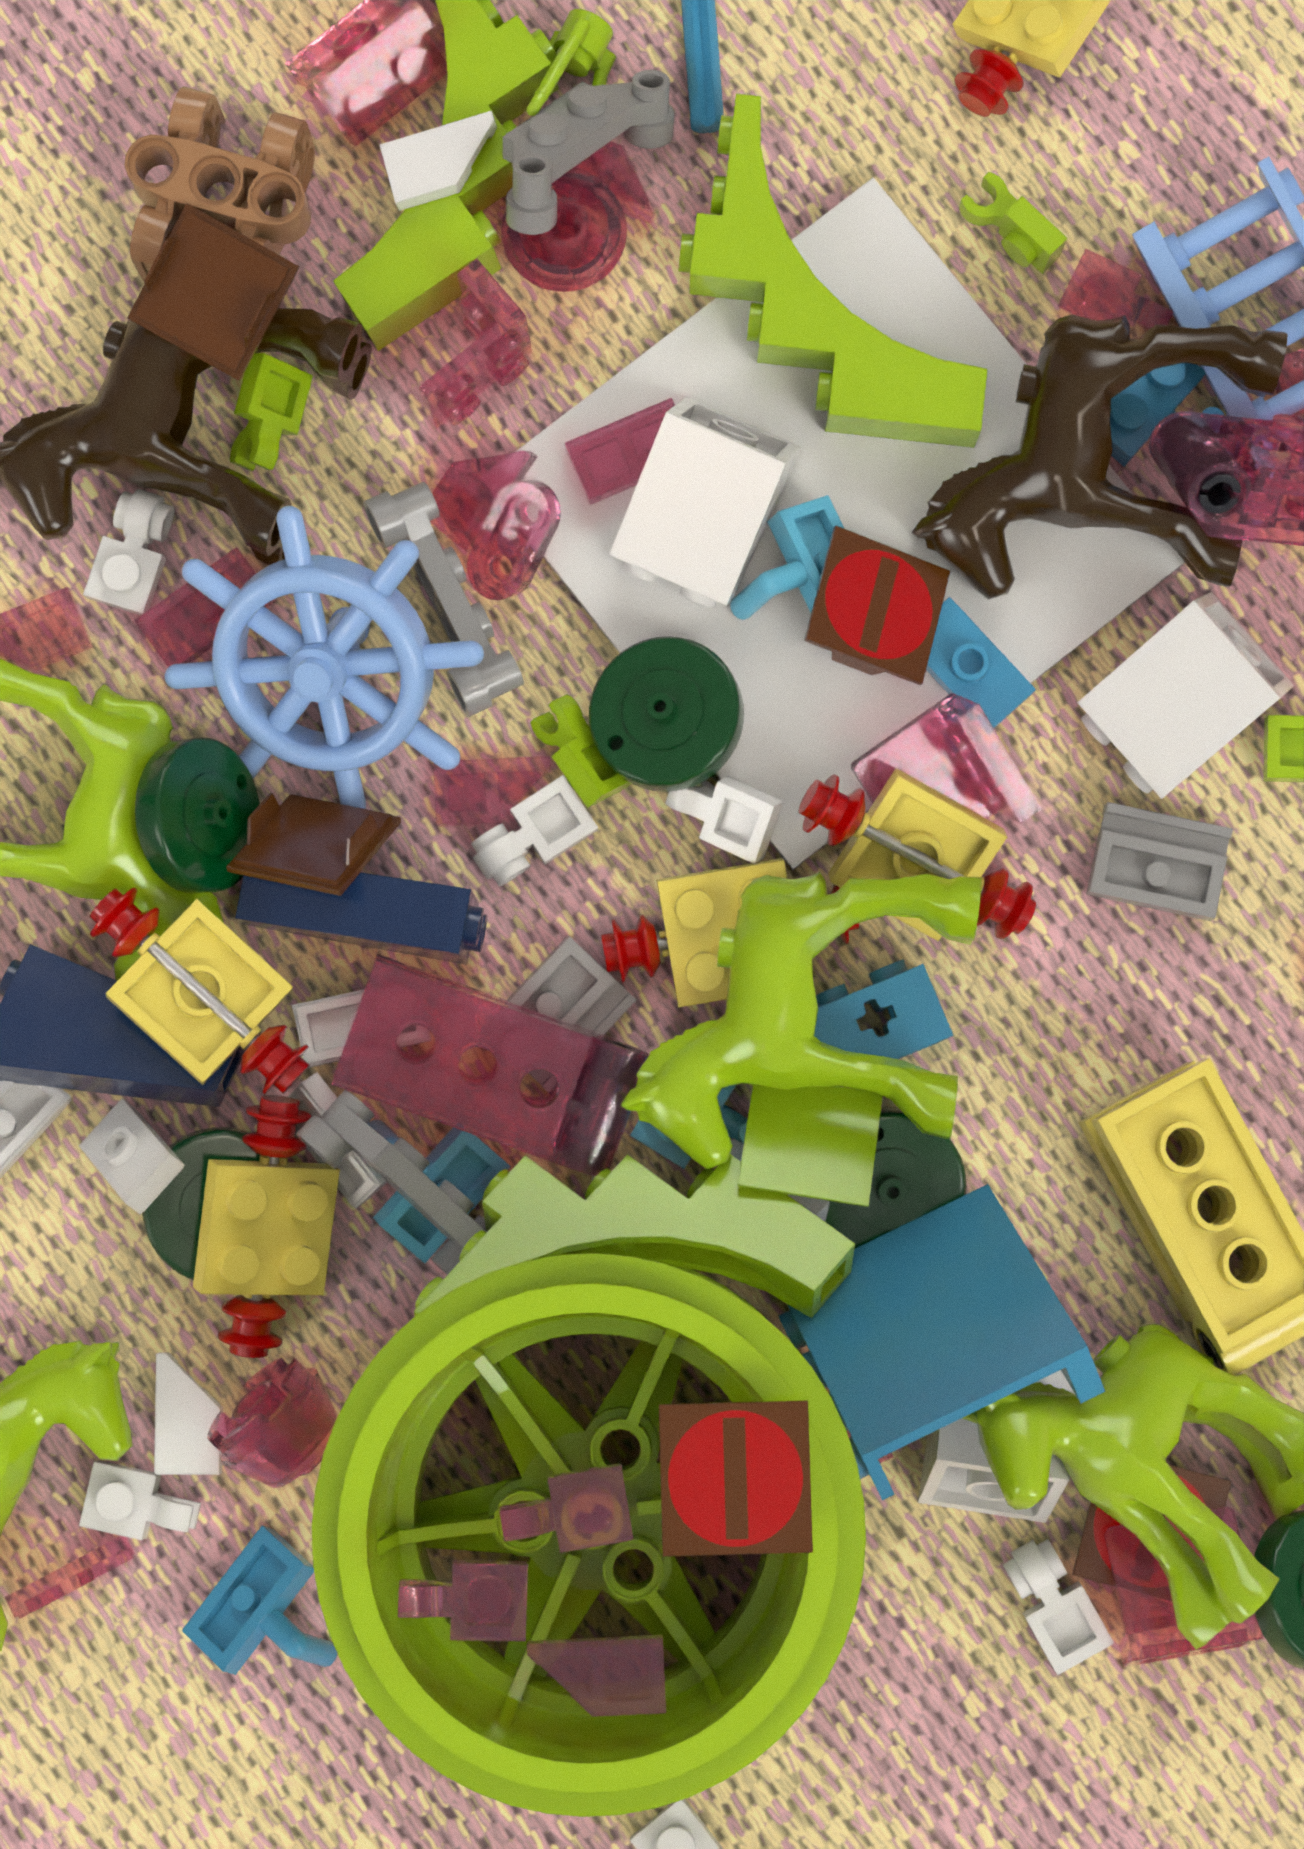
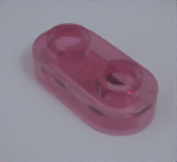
[467,480,561,600]

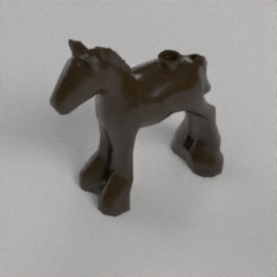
[0,308,372,565]
[912,314,1288,600]

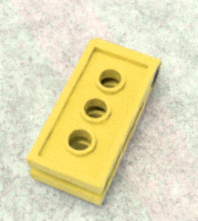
[1078,1058,1304,1375]

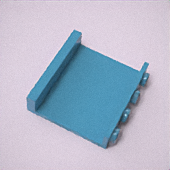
[778,1184,1105,1500]

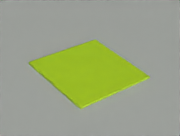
[737,1085,883,1207]

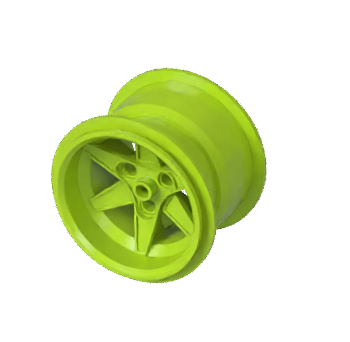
[312,1253,866,1817]

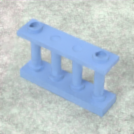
[1132,156,1304,462]

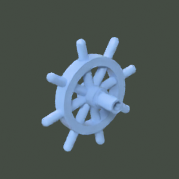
[164,506,484,809]

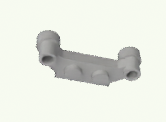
[503,70,675,235]
[363,481,524,717]
[296,1089,488,1275]

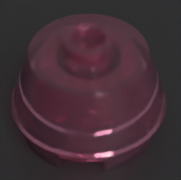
[501,168,627,292]
[207,1357,338,1488]

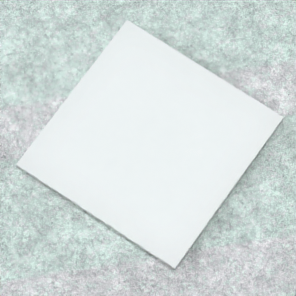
[482,177,1185,870]

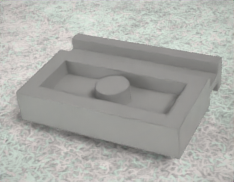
[1086,802,1233,921]
[480,935,637,1093]

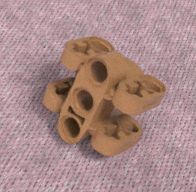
[124,86,315,281]

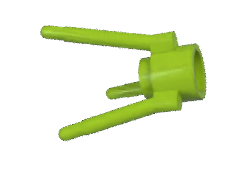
[526,9,616,160]

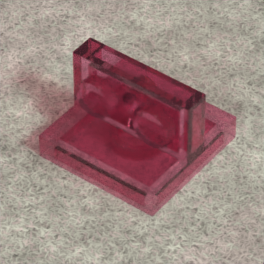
[285,0,447,146]

